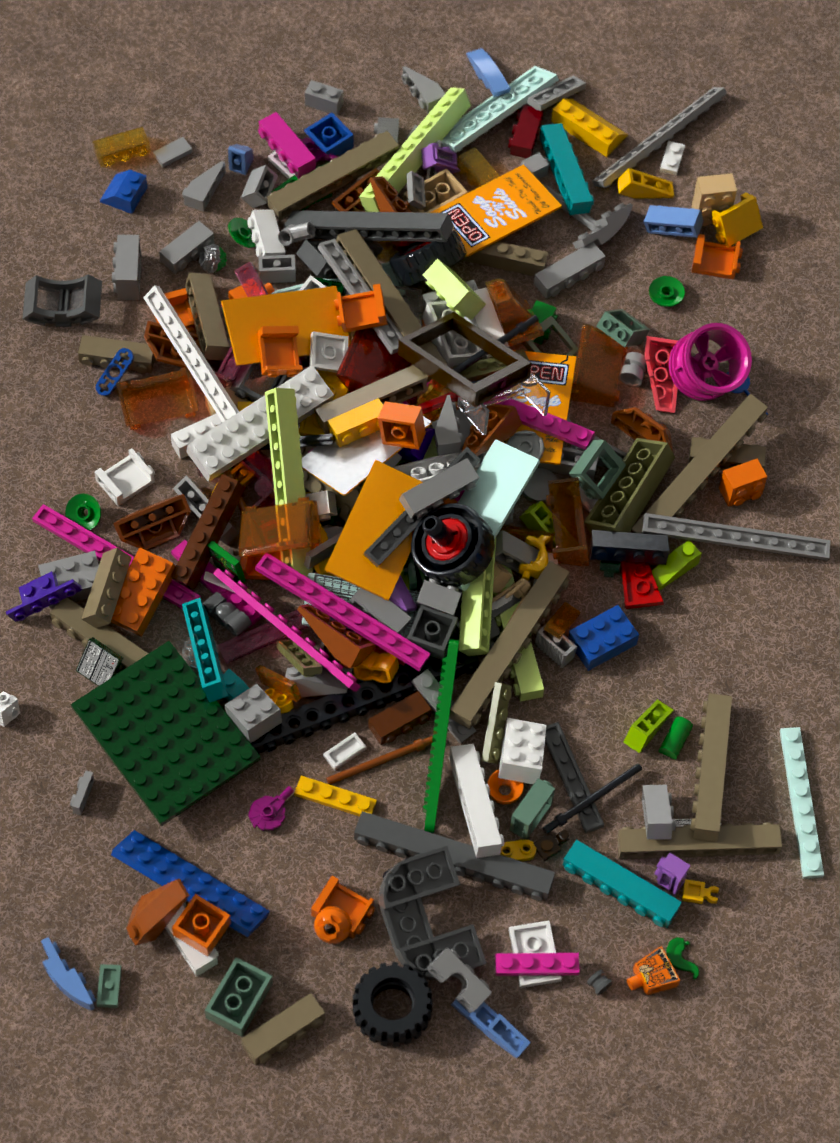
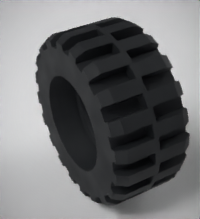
[353,962,433,1047]

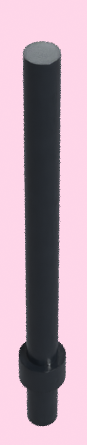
[453,315,539,373]
[542,763,642,834]

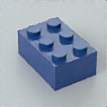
[568,605,639,671]

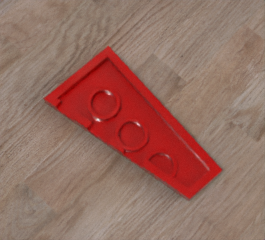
[621,562,664,609]

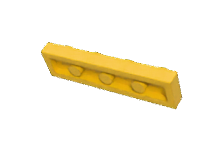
[294,776,377,817]

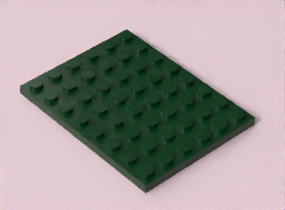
[70,641,261,826]

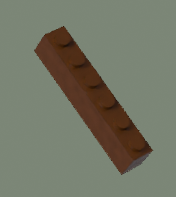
[171,474,246,590]

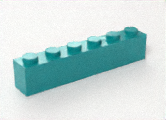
[539,123,594,215]
[182,598,228,702]
[562,840,682,928]

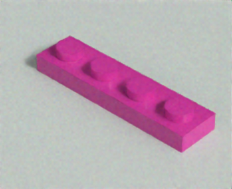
[495,953,580,976]

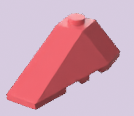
[644,336,678,413]

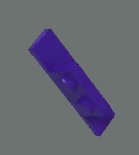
[6,571,82,622]

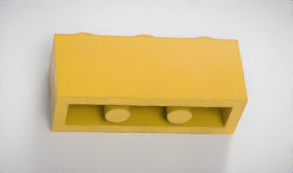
[327,398,383,448]

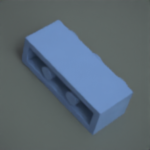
[644,205,704,238]

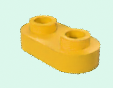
[264,688,294,713]
[500,840,536,862]

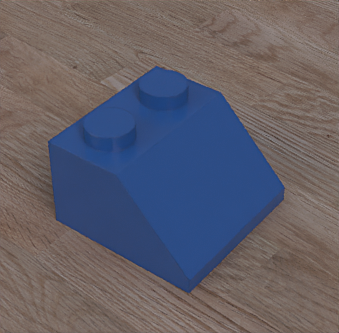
[304,113,354,156]
[100,170,148,214]

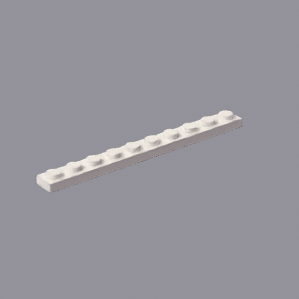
[143,285,239,422]

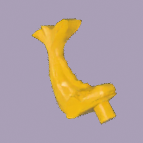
[519,535,551,581]

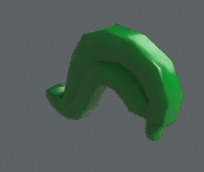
[666,937,699,980]

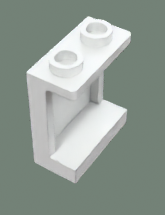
[95,448,155,506]

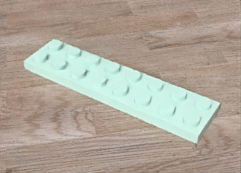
[441,66,558,153]

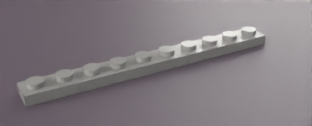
[592,87,727,188]
[642,513,831,560]

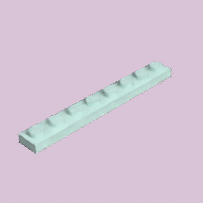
[780,727,824,879]

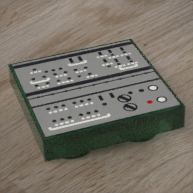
[76,637,123,686]

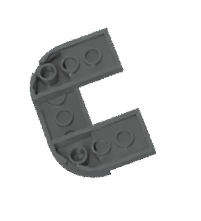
[379,846,487,980]

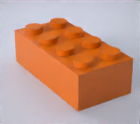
[111,548,176,637]

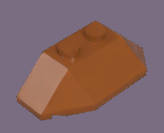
[331,168,380,212]
[144,321,209,369]
[611,407,673,452]
[113,494,191,550]

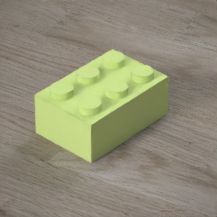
[423,259,486,320]

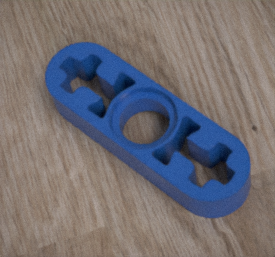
[96,348,134,396]

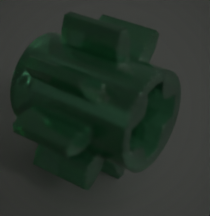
[600,560,620,578]

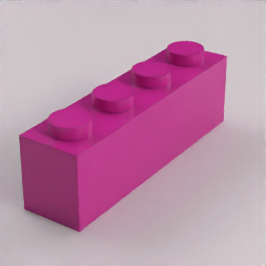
[258,112,316,179]

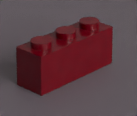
[508,104,544,159]

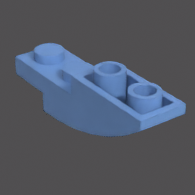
[41,937,96,1011]

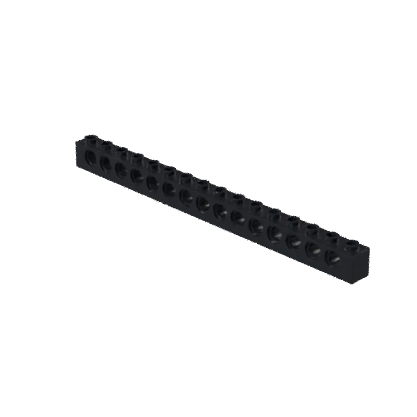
[251,647,479,754]

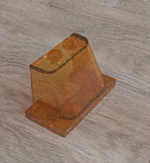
[485,279,544,347]

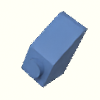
[228,144,253,175]

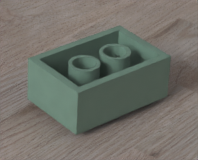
[205,957,273,1037]

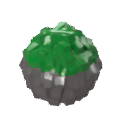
[199,243,227,273]

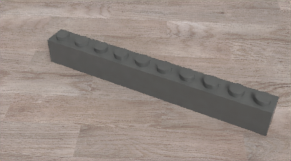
[284,211,454,242]
[354,811,555,901]

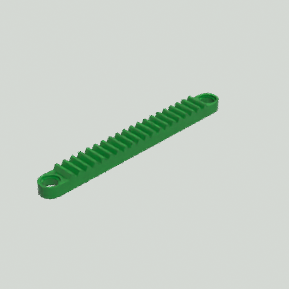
[423,639,459,834]

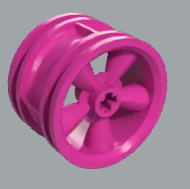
[669,323,752,401]

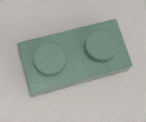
[96,964,122,1008]

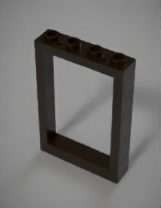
[398,312,531,407]

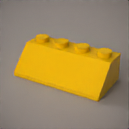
[551,98,628,157]

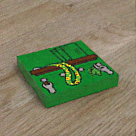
[207,541,246,583]

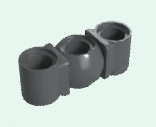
[203,592,252,637]

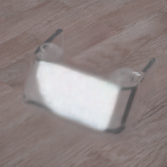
[457,373,551,435]

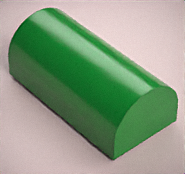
[658,716,693,760]

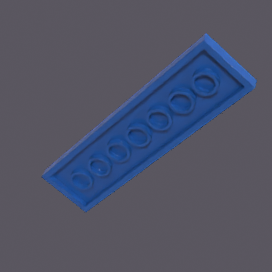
[111,830,270,937]

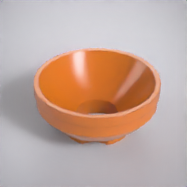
[487,770,524,804]
[314,906,352,944]

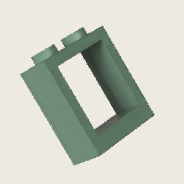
[596,309,650,347]
[520,316,579,356]
[569,440,626,499]
[510,778,555,840]

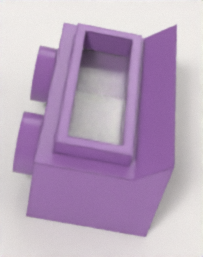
[421,143,461,174]
[655,853,691,897]

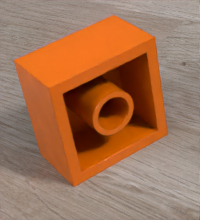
[378,401,426,450]
[719,458,767,507]
[172,894,231,957]

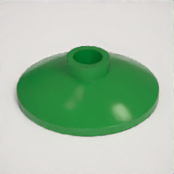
[228,217,256,248]
[649,276,685,307]
[65,493,101,531]

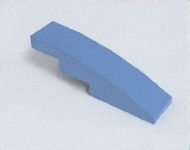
[466,48,510,97]
[451,1000,531,1058]

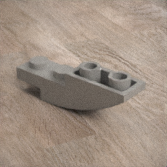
[573,203,633,249]

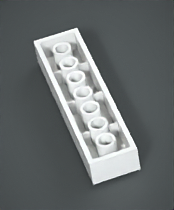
[186,365,334,482]

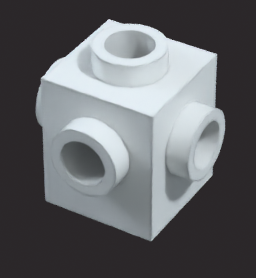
[0,691,20,727]

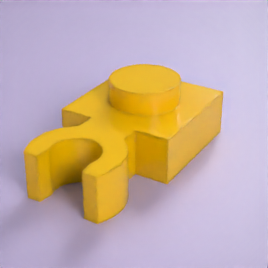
[682,879,719,904]

